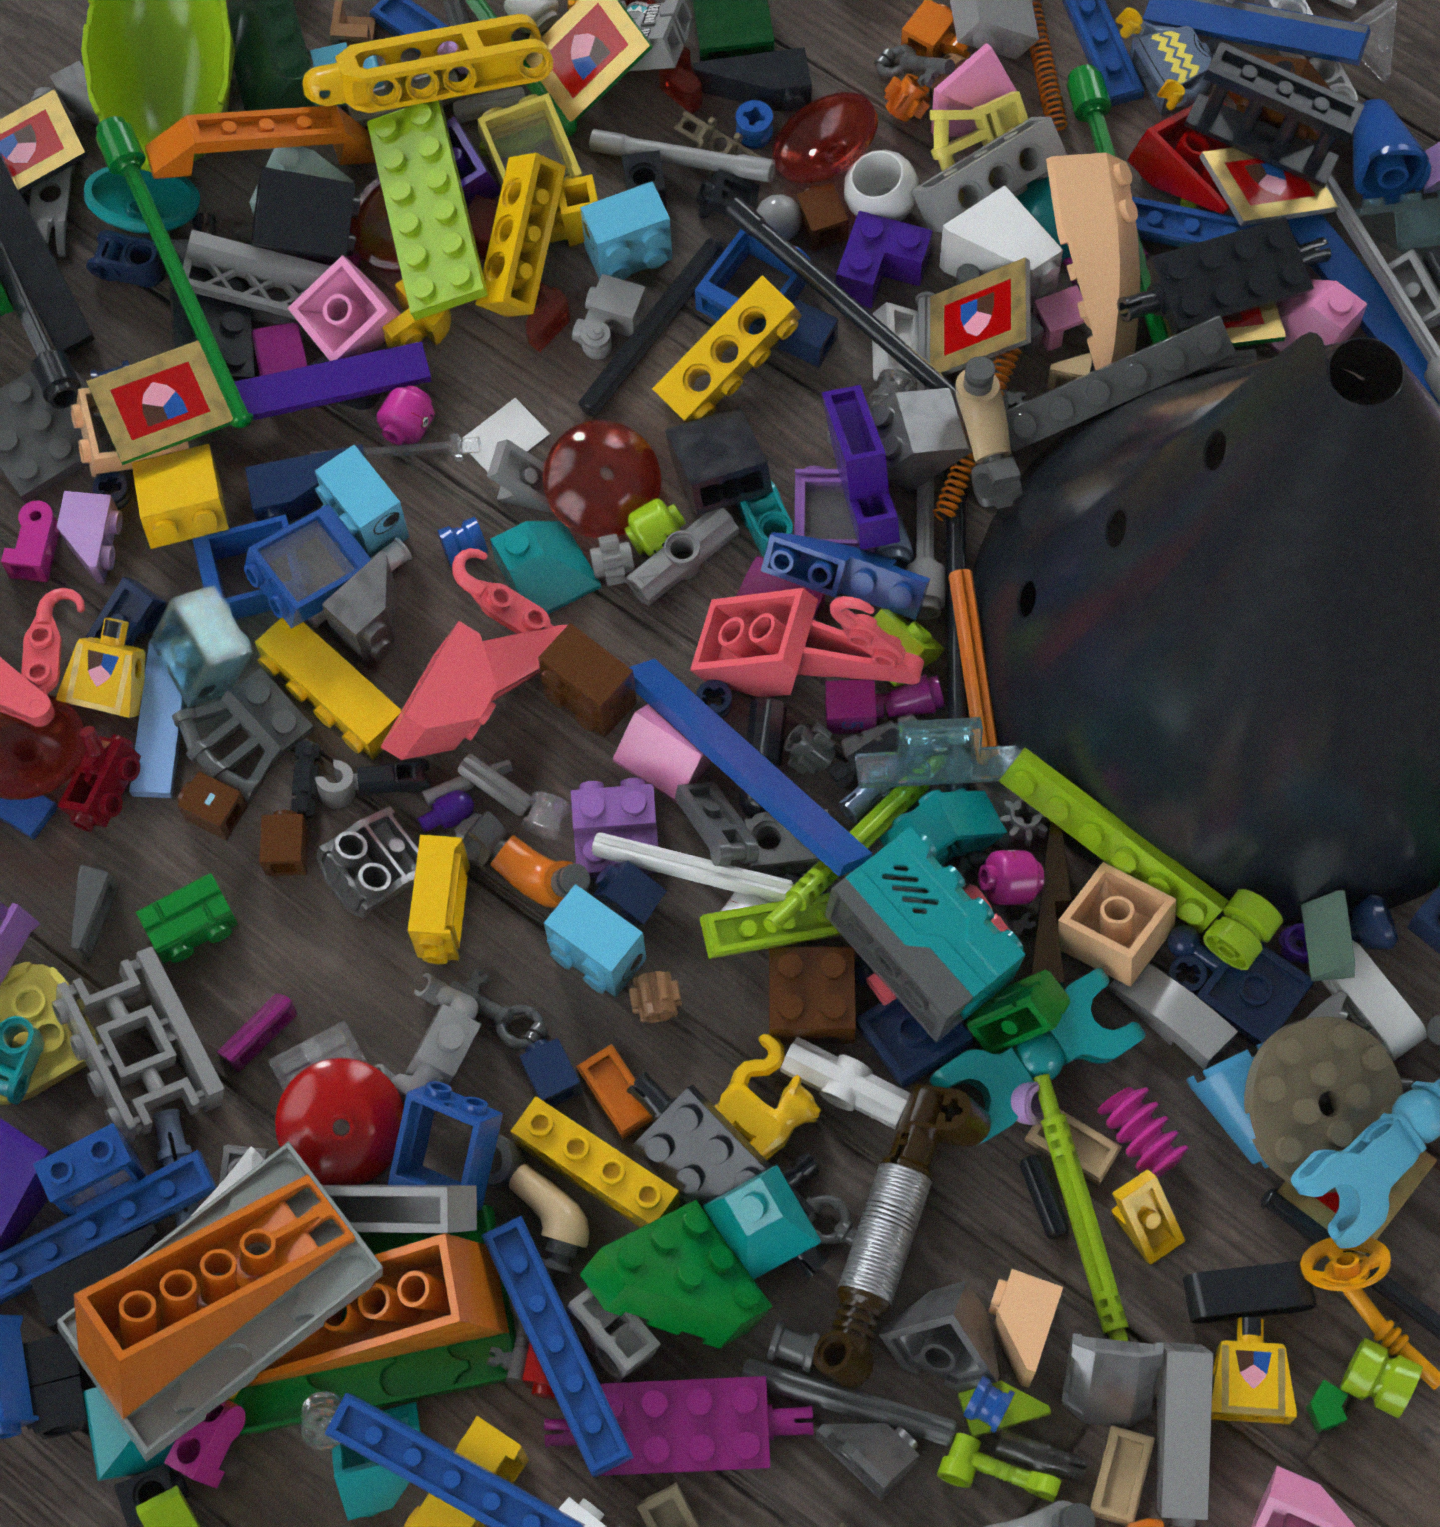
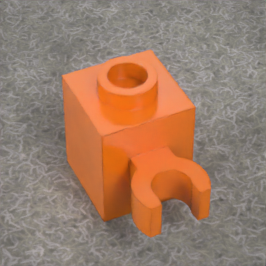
[901,0,970,59]

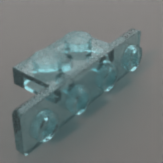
[1353,190,1440,250]
[855,717,1021,789]

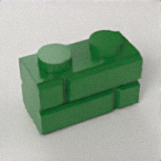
[136,873,239,964]
[967,969,1071,1054]

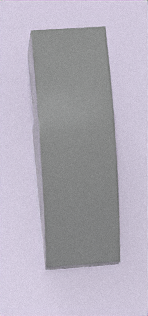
[1108,963,1238,1070]

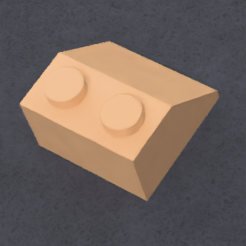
[988,1269,1063,1388]

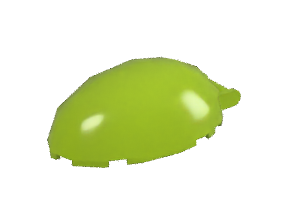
[81,0,235,172]

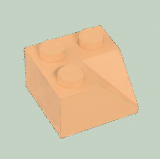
[1058,862,1176,987]

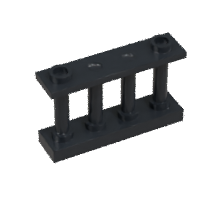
[1184,42,1365,188]

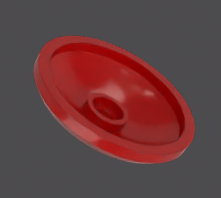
[275,1057,404,1185]

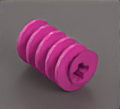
[1097,1087,1189,1178]

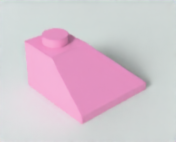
[931,43,1017,137]
[287,255,400,361]
[1265,279,1367,354]
[1251,1466,1356,1527]

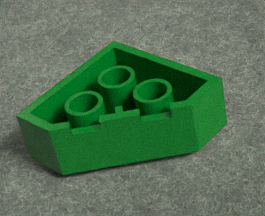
[580,1200,773,1349]

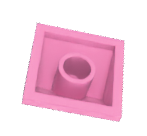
[613,704,712,805]

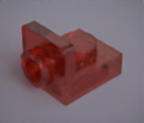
[659,46,702,115]
[525,282,570,352]

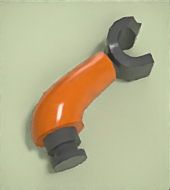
[454,811,590,908]

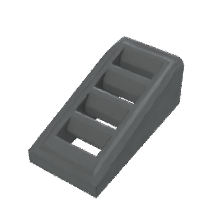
[71,865,119,962]

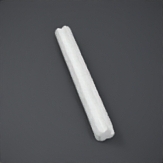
[592,832,794,902]

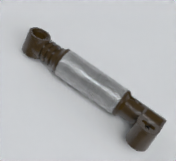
[813,1084,991,1388]

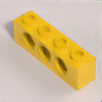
[475,153,566,317]
[652,275,802,423]
[511,1096,680,1228]

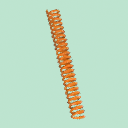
[1029,0,1068,131]
[933,348,1022,521]

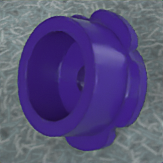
[1279,923,1309,964]

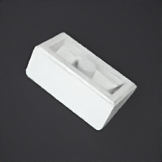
[872,302,918,383]

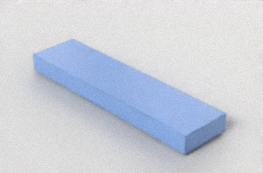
[129,641,192,798]

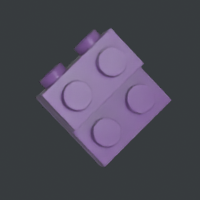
[571,778,659,878]

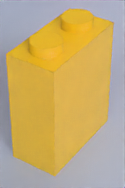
[132,444,229,549]

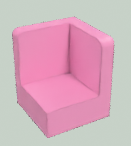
[1032,285,1085,352]

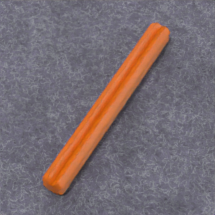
[949,569,1001,769]

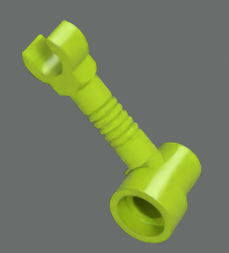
[937,1433,1062,1502]

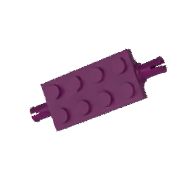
[544,1376,814,1477]

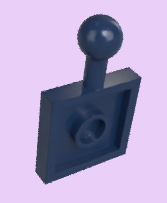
[1167,925,1315,1045]
[854,955,974,1089]

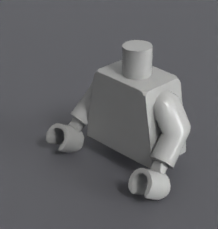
[375,973,481,1096]

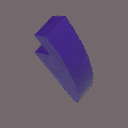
[822,385,900,550]

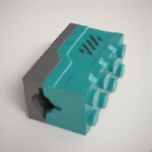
[824,826,1026,1043]

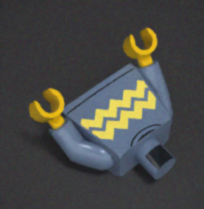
[1115,7,1222,115]

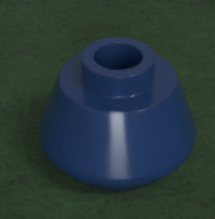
[1349,894,1399,950]

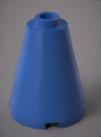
[1353,99,1431,205]

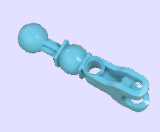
[1291,1077,1440,1248]

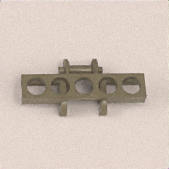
[674,110,763,175]

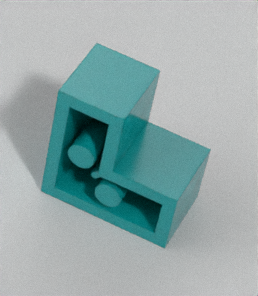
[880,788,1007,866]

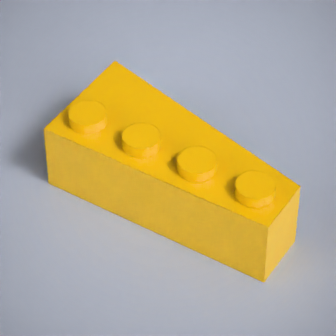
[404,1416,529,1527]

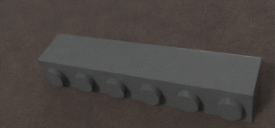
[1006,316,1236,452]

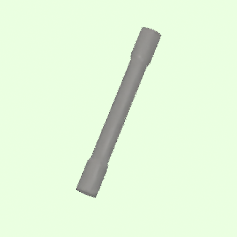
[589,129,775,183]

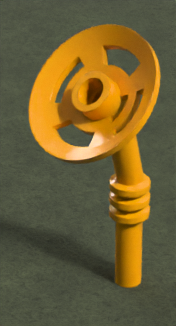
[1300,1237,1440,1390]

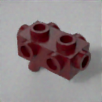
[57,726,141,832]

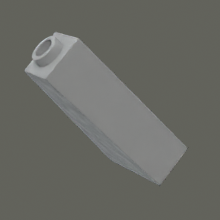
[1157,1342,1213,1527]

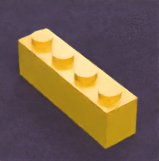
[255,617,401,760]

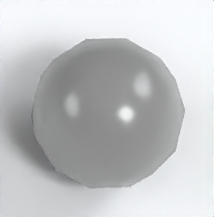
[756,194,803,241]

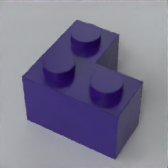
[836,211,933,308]

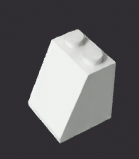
[939,185,1063,308]

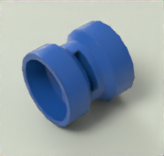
[437,516,489,567]

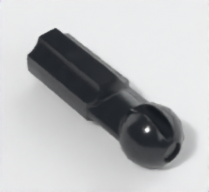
[739,698,787,818]

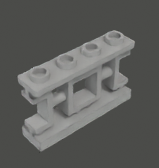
[52,946,225,1143]

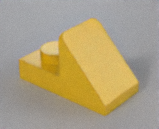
[1111,1169,1186,1265]

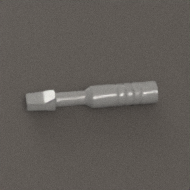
[422,759,513,806]

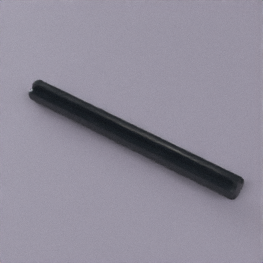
[578,238,725,417]

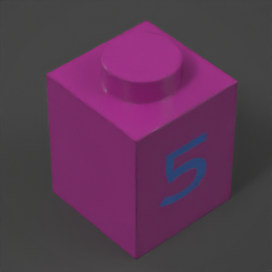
[825,679,884,734]

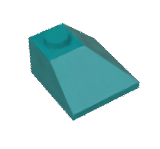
[490,521,602,614]
[703,1164,822,1280]
[83,1387,175,1481]
[331,1402,421,1521]

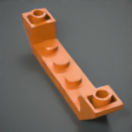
[145,105,376,179]

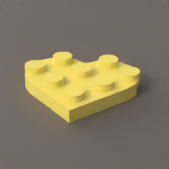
[0,962,98,1105]

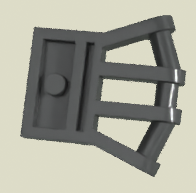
[172,667,314,803]

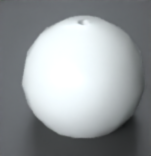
[844,150,919,221]

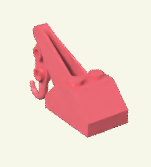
[381,548,568,760]
[0,588,85,727]
[690,588,925,698]

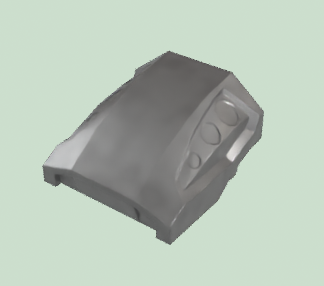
[316,806,418,918]
[1062,1333,1164,1428]

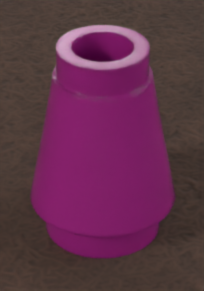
[883,674,946,718]

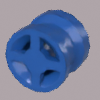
[735,100,773,149]
[963,1376,1015,1433]

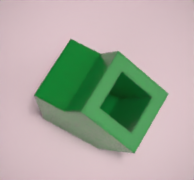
[1306,1380,1349,1434]

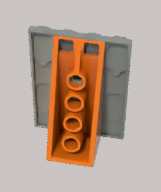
[57,1141,383,1462]

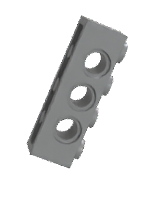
[911,117,1067,232]

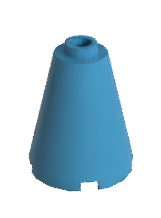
[1186,1042,1269,1169]

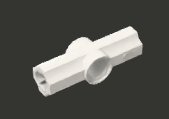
[780,1037,910,1129]

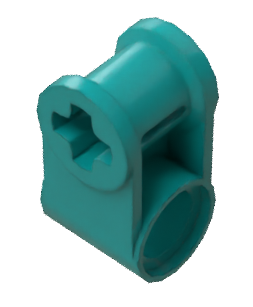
[735,481,793,557]
[0,1016,45,1105]

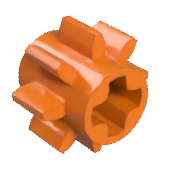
[884,74,931,122]

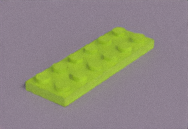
[367,100,488,321]

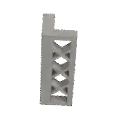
[183,230,331,319]

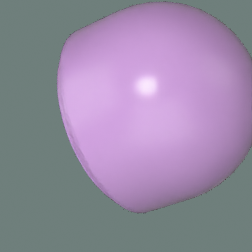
[1011,1082,1044,1125]

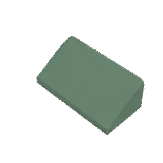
[1301,890,1355,981]

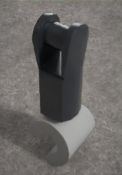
[315,758,431,809]

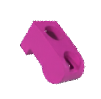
[1,500,60,582]
[164,1399,246,1489]

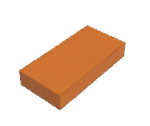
[576,1044,653,1139]

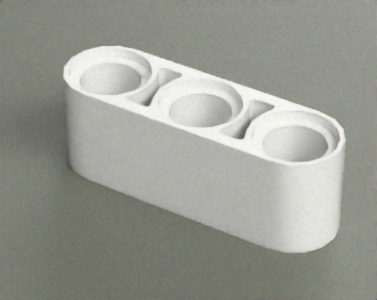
[1321,940,1427,1061]

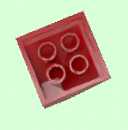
[1127,95,1233,214]

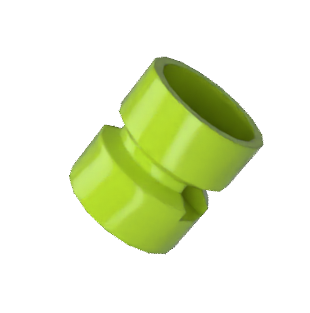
[1203,889,1283,970]
[1339,1337,1423,1419]

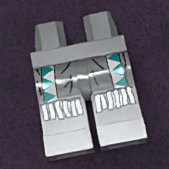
[620,0,694,71]

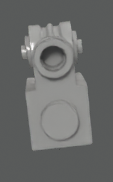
[572,274,647,360]

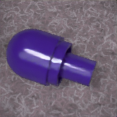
[417,790,474,832]

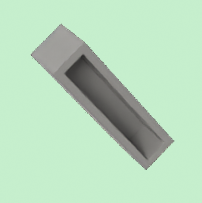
[322,1185,477,1233]

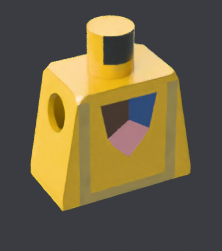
[56,618,145,718]
[1211,1317,1297,1424]

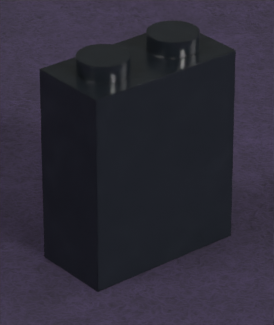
[250,167,360,265]
[665,407,773,515]

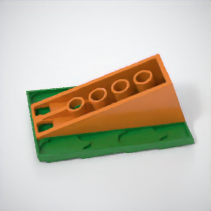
[228,1205,517,1436]

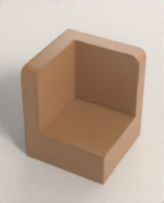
[330,0,376,47]

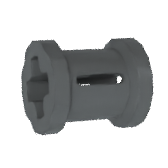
[767,1320,821,1373]

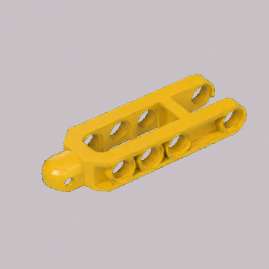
[303,14,553,113]

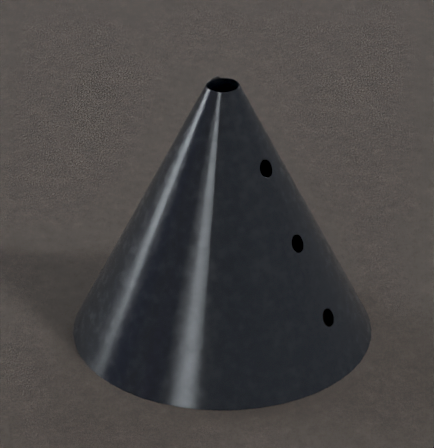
[972,332,1440,926]

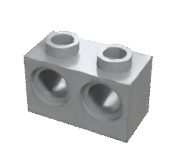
[745,809,828,877]
[566,1287,660,1383]

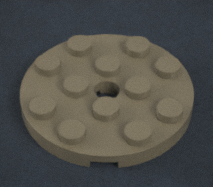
[1244,1017,1404,1193]

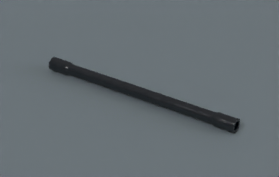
[724,196,964,421]
[944,461,971,792]

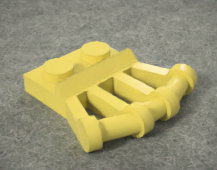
[930,91,1028,204]

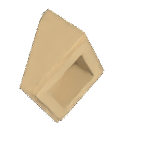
[1047,353,1092,390]

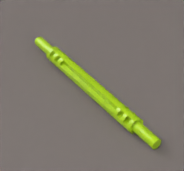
[763,752,948,933]
[1033,1074,1129,1341]

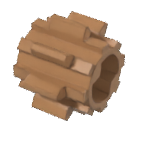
[629,971,682,1023]

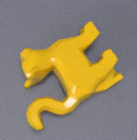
[714,1034,821,1161]

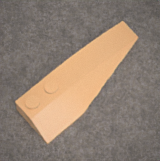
[1046,153,1140,370]

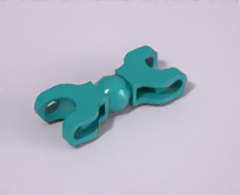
[929,968,1146,1147]

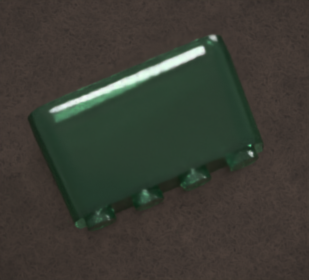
[226,0,321,111]

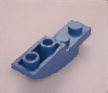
[761,532,930,620]

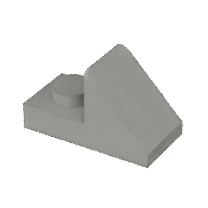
[487,439,565,513]

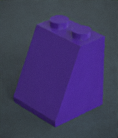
[0,1118,52,1253]

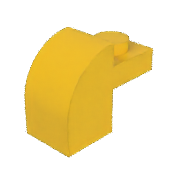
[549,174,598,247]
[382,279,451,348]

